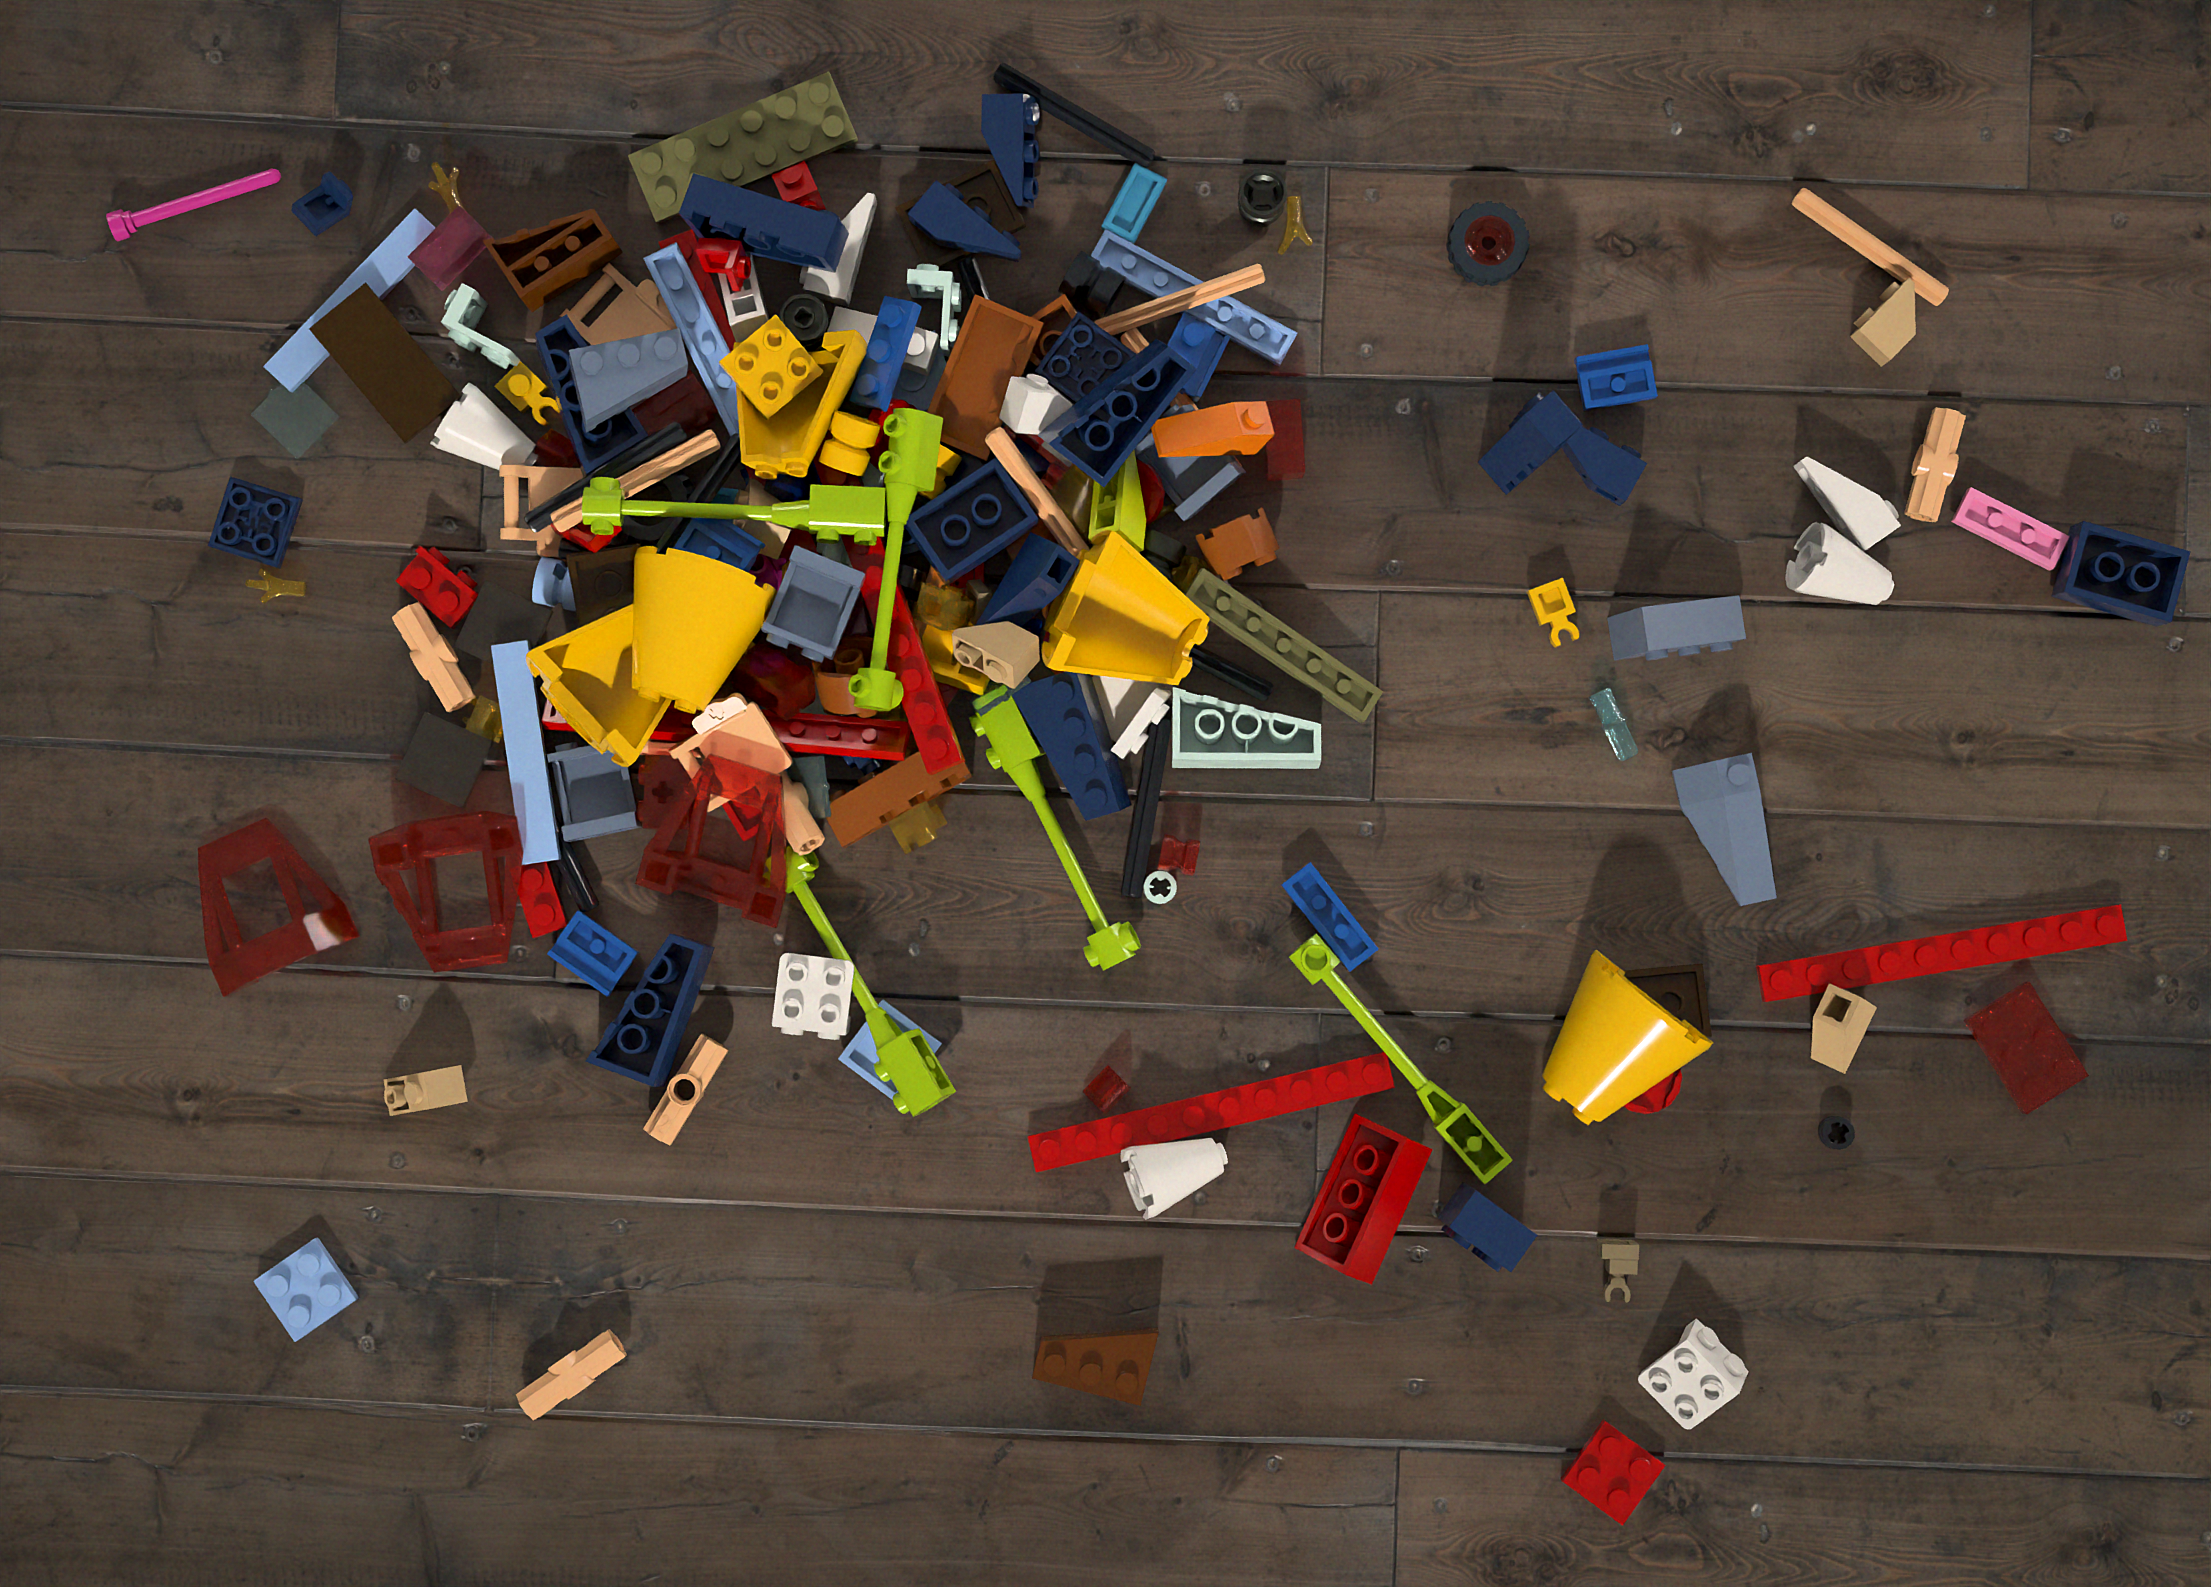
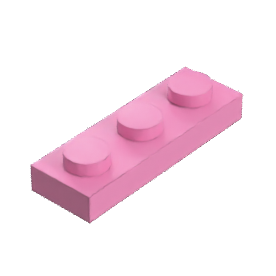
[1951,487,2070,571]

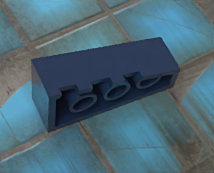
[679,173,849,273]
[535,314,649,477]
[1037,339,1196,487]
[1478,390,1583,495]
[1009,672,1132,821]
[585,933,715,1087]

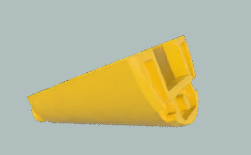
[733,329,867,480]
[1041,530,1210,685]
[632,546,778,714]
[526,604,672,767]
[1542,950,1714,1125]

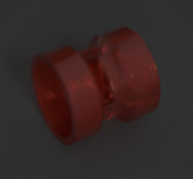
[1157,834,1200,876]

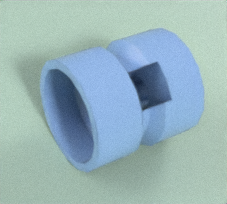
[532,556,576,612]

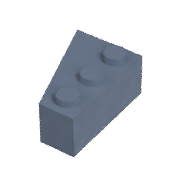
[569,328,688,433]
[1607,595,1746,661]

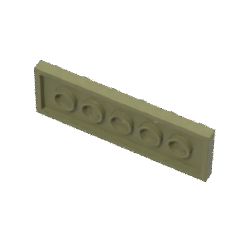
[628,71,858,225]

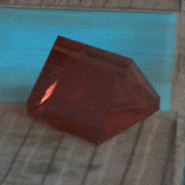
[534,428,577,468]
[1082,1065,1131,1114]

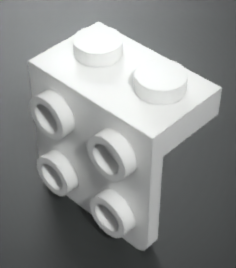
[1092,675,1172,759]
[772,953,854,1040]
[1638,1318,1749,1429]

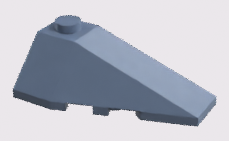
[1672,753,1777,906]

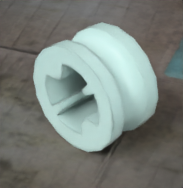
[1144,871,1177,904]

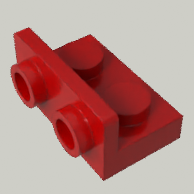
[395,545,482,629]

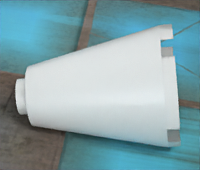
[430,382,538,470]
[1785,522,1894,605]
[1120,1138,1228,1220]

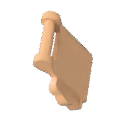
[560,263,682,345]
[499,465,583,562]
[668,693,793,812]

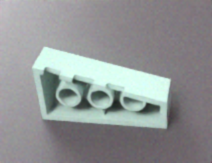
[1172,687,1321,769]

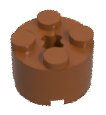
[1195,507,1280,581]
[812,636,889,718]

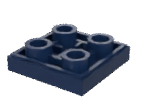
[1035,311,1137,403]
[208,477,303,569]

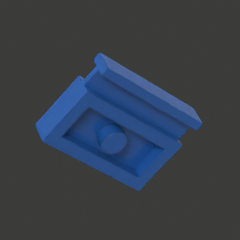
[1167,312,1230,402]
[1574,344,1658,411]
[673,518,766,572]
[547,910,640,996]

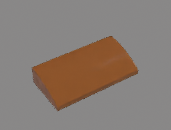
[927,294,1044,461]

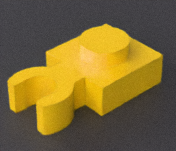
[494,361,560,427]
[1527,578,1579,648]

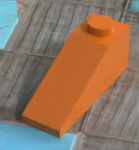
[1151,401,1275,457]

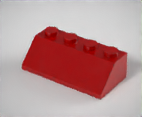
[1294,1113,1433,1285]

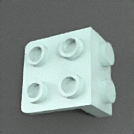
[907,264,962,357]
[441,283,520,369]

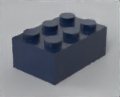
[904,457,1038,587]
[2051,521,2191,627]
[1437,1182,1538,1272]

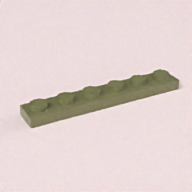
[1184,568,1383,723]

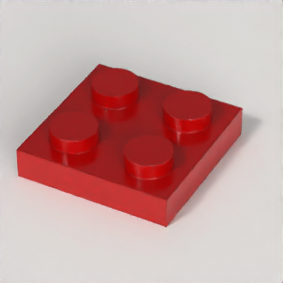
[1561,1419,1666,1526]

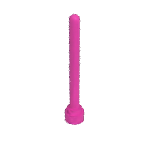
[106,169,281,242]

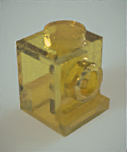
[913,583,975,630]
[887,801,948,856]

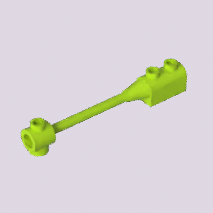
[848,408,943,711]
[582,477,887,546]
[969,687,1141,971]
[763,845,956,1117]
[1289,933,1513,1185]

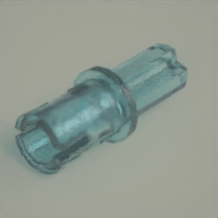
[1589,687,1638,761]

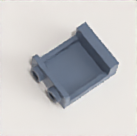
[1134,404,1246,521]
[761,545,866,663]
[547,742,642,842]

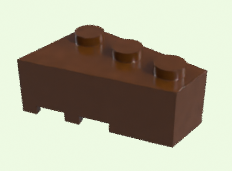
[483,208,623,312]
[1032,1327,1159,1406]

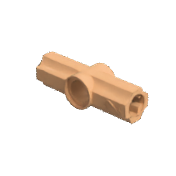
[1904,407,1966,522]
[392,601,476,713]
[756,769,825,856]
[643,1033,729,1146]
[516,1329,627,1421]

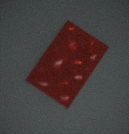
[1964,981,2089,1115]

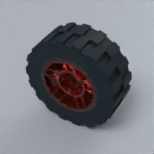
[1446,201,1530,286]

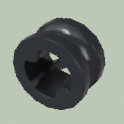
[1818,1116,1855,1150]

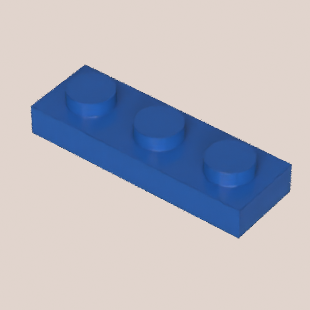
[849,296,922,412]
[1281,862,1379,972]

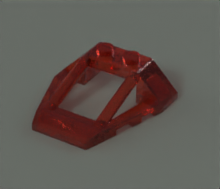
[635,753,788,928]
[368,811,524,973]
[198,818,360,997]

